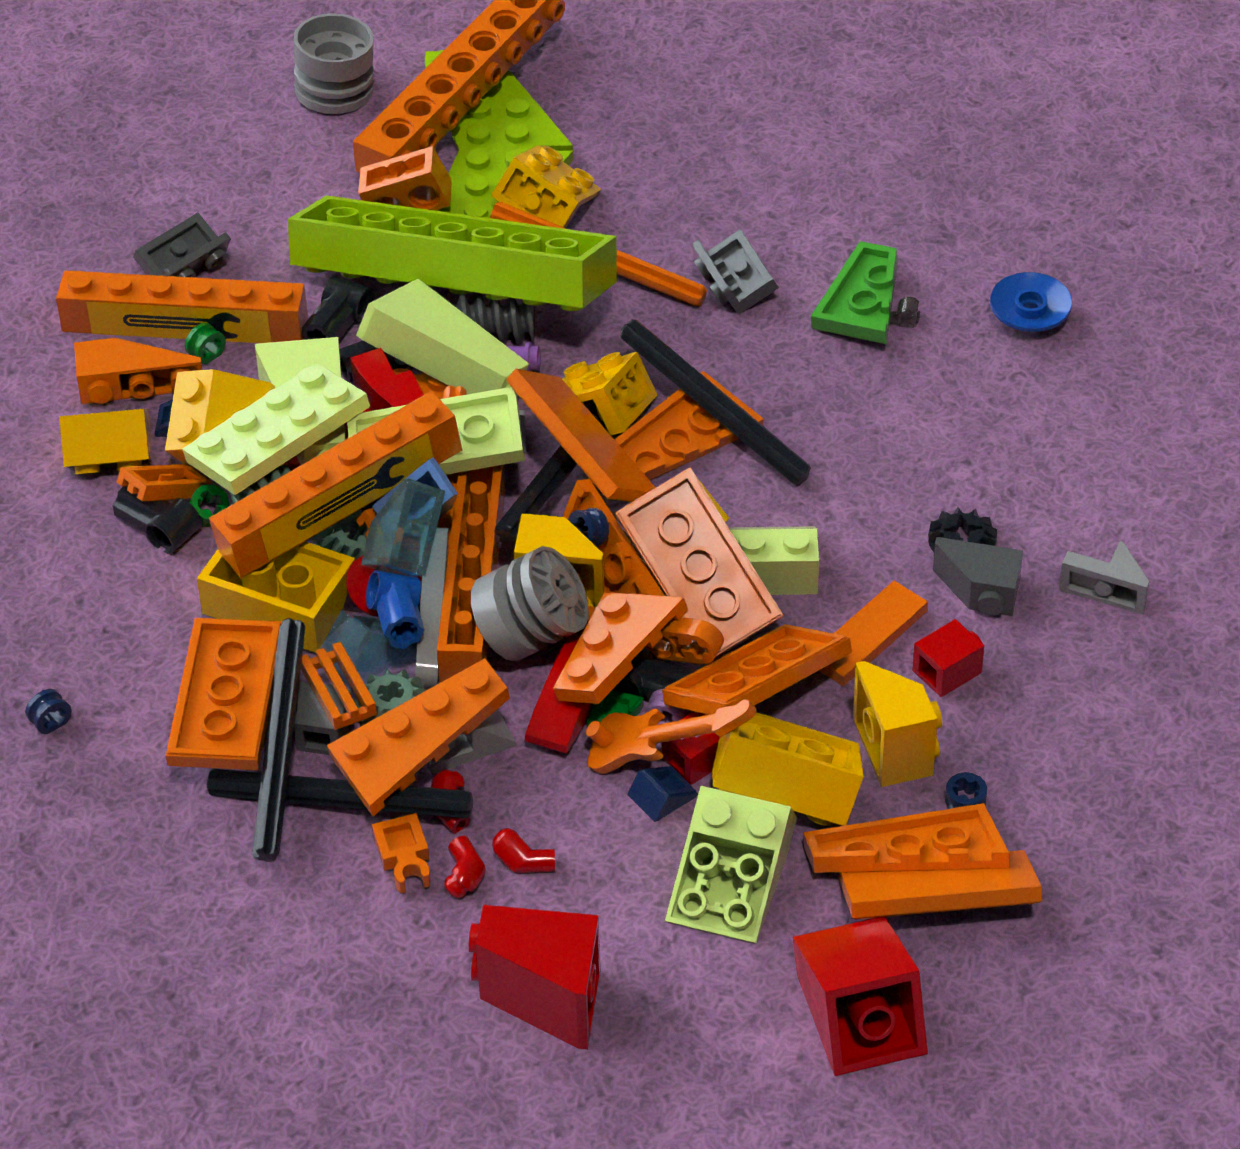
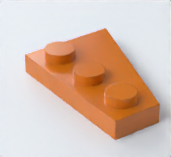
[553,592,688,704]

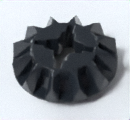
[928,507,997,552]

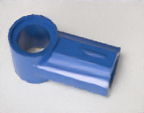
[366,570,425,649]

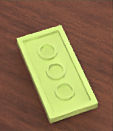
[182,362,370,495]
[347,387,525,475]

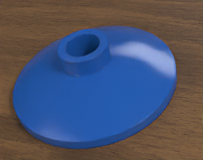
[990,272,1072,332]

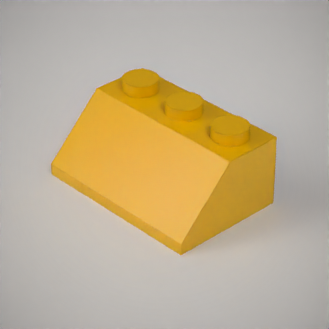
[197,541,355,653]
[712,712,864,826]

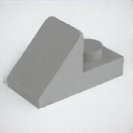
[1059,541,1149,615]
[427,710,516,774]

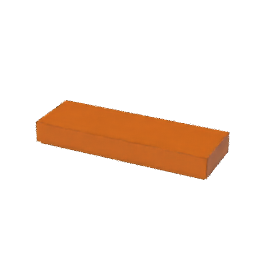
[819,580,928,687]

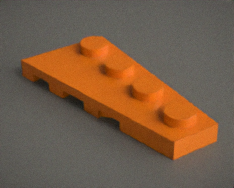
[614,371,764,480]
[562,479,669,642]
[327,658,510,816]
[803,803,1010,873]

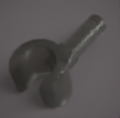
[890,297,920,328]

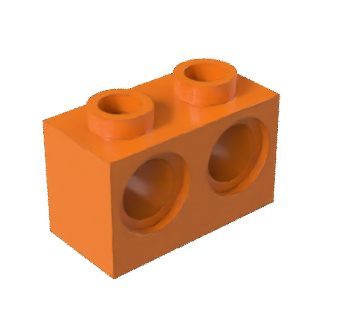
[358,146,452,211]

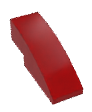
[350,348,424,411]
[525,624,594,753]

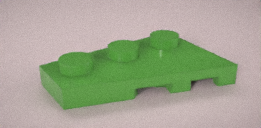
[811,241,898,344]

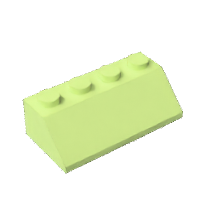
[643,526,819,595]

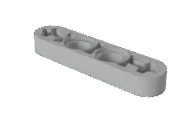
[415,527,449,689]

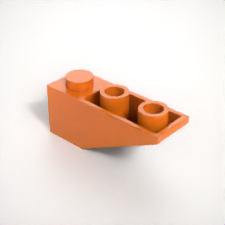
[74,338,202,404]

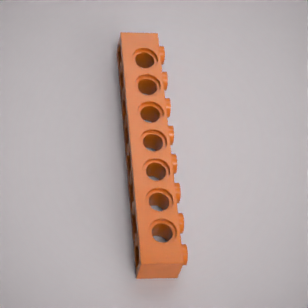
[353,0,565,173]

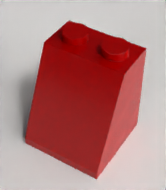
[469,905,601,1050]
[792,917,928,1076]

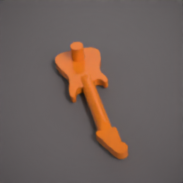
[586,699,756,774]

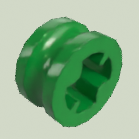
[184,323,226,365]
[189,484,229,527]

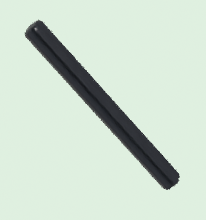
[620,319,811,485]
[494,403,607,545]
[252,618,305,862]
[206,769,473,818]

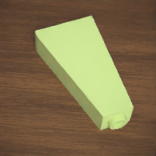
[356,279,529,396]
[255,337,346,465]

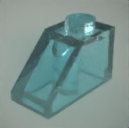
[361,479,445,576]
[320,610,417,683]

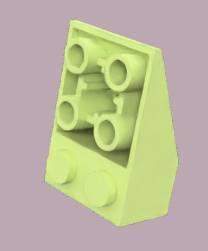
[665,786,797,943]

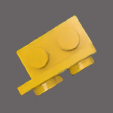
[491,145,601,228]
[562,352,658,435]

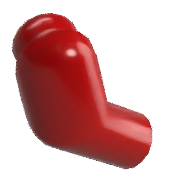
[431,769,470,834]
[492,828,555,873]
[444,835,486,898]

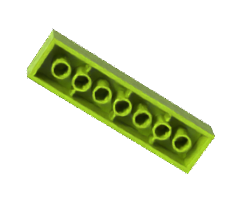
[288,195,617,311]

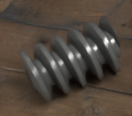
[454,293,535,344]

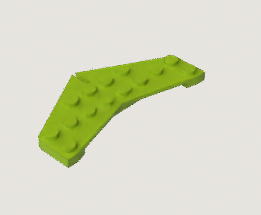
[424,50,573,218]

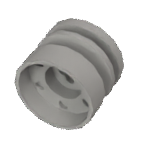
[294,13,374,114]
[471,546,589,662]

